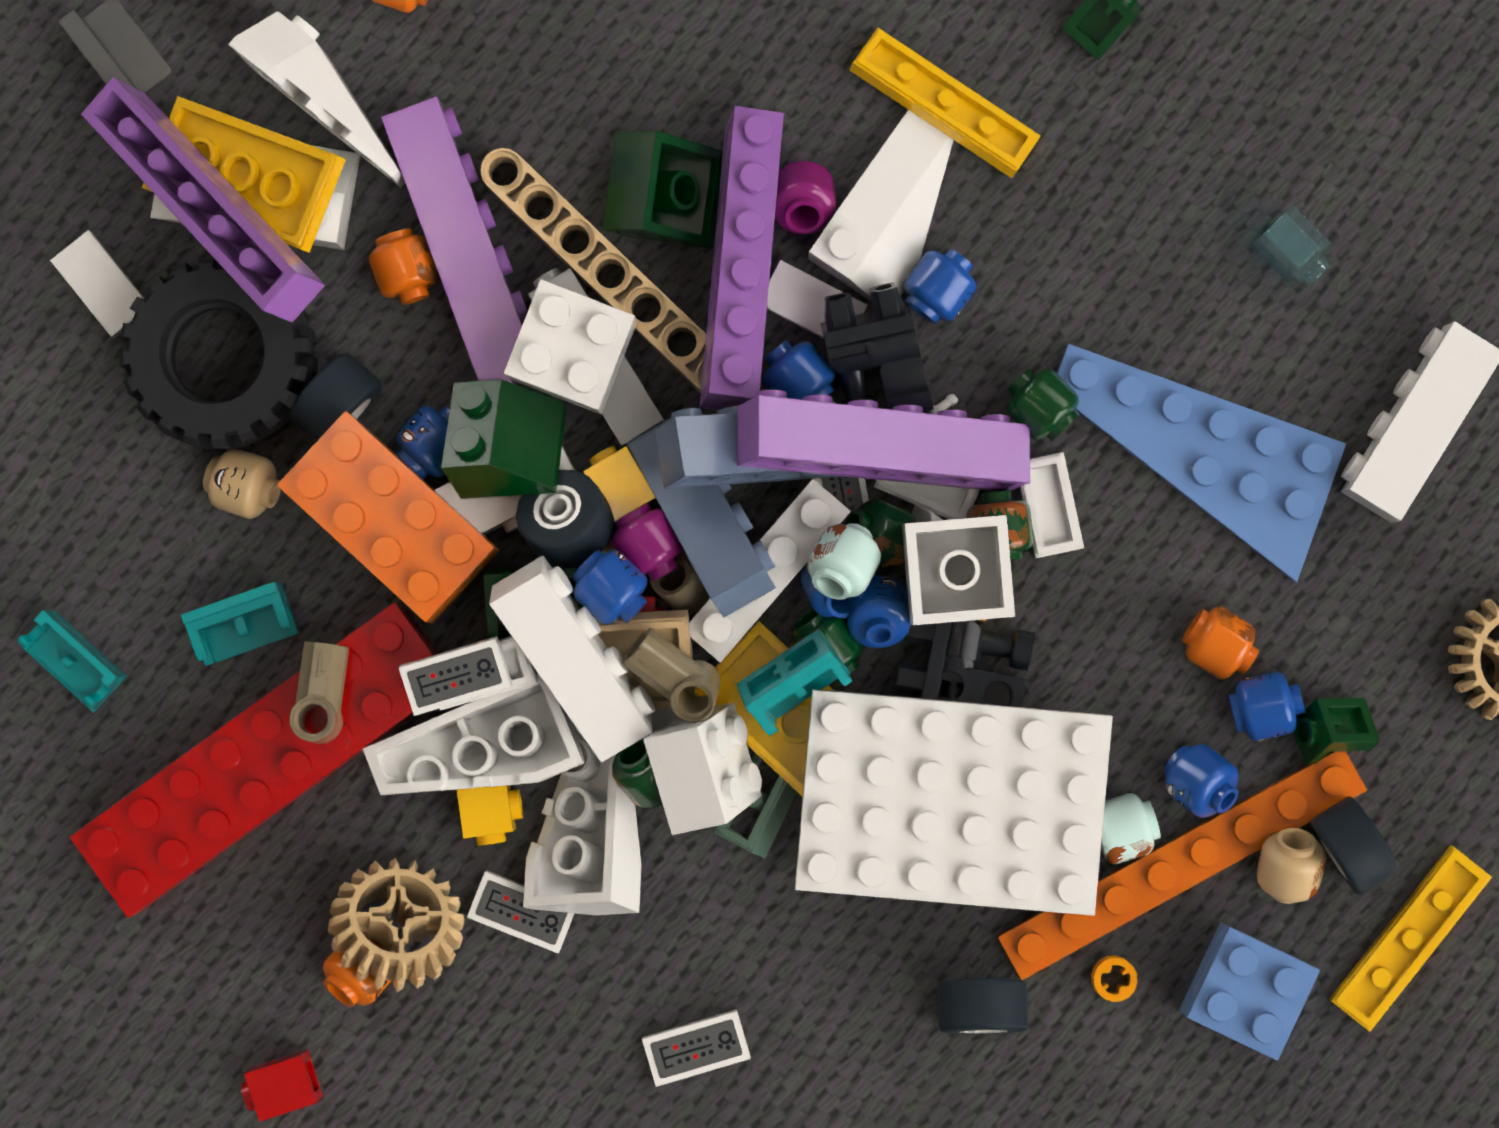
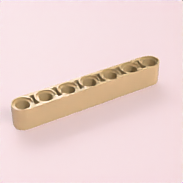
[480,148,706,394]

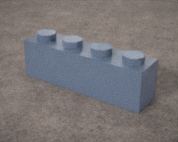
[655,401,843,489]
[627,417,776,618]

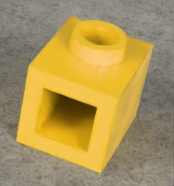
[583,446,659,523]
[456,785,523,846]

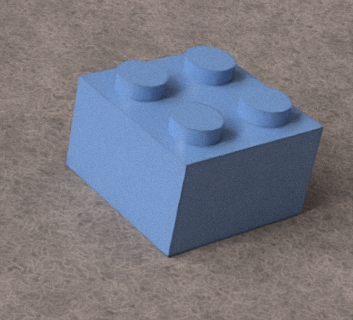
[1179,921,1320,1061]

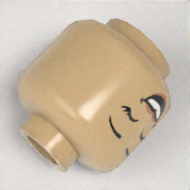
[203,449,281,519]

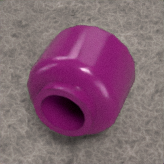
[775,161,836,235]
[611,504,684,582]

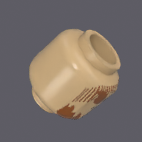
[1256,828,1326,904]

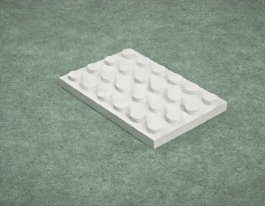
[795,689,1113,916]

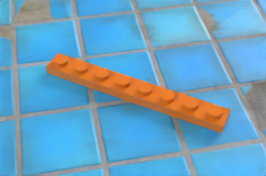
[997,751,1367,980]

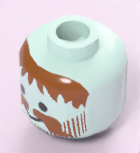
[807,523,881,600]
[1101,793,1161,864]

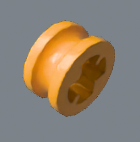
[1091,955,1138,1002]

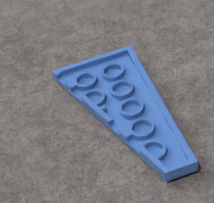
[1057,344,1346,583]

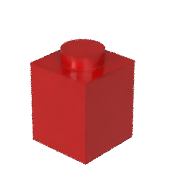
[241,1049,323,1122]

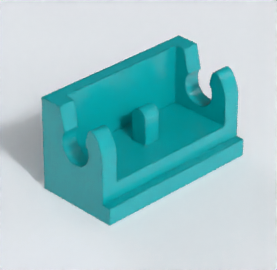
[181,582,299,666]
[17,610,127,713]
[737,629,853,736]

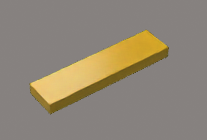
[849,28,1041,178]
[1329,845,1492,1032]

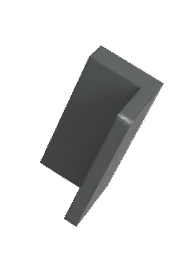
[58,0,172,94]

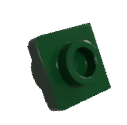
[1062,0,1144,60]
[1294,698,1381,764]

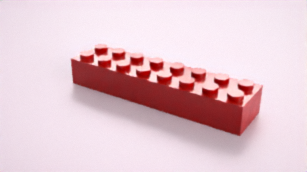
[70,602,438,918]

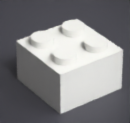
[504,279,637,415]
[902,515,1015,625]
[643,702,762,835]

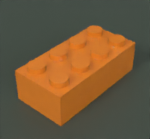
[277,411,500,624]

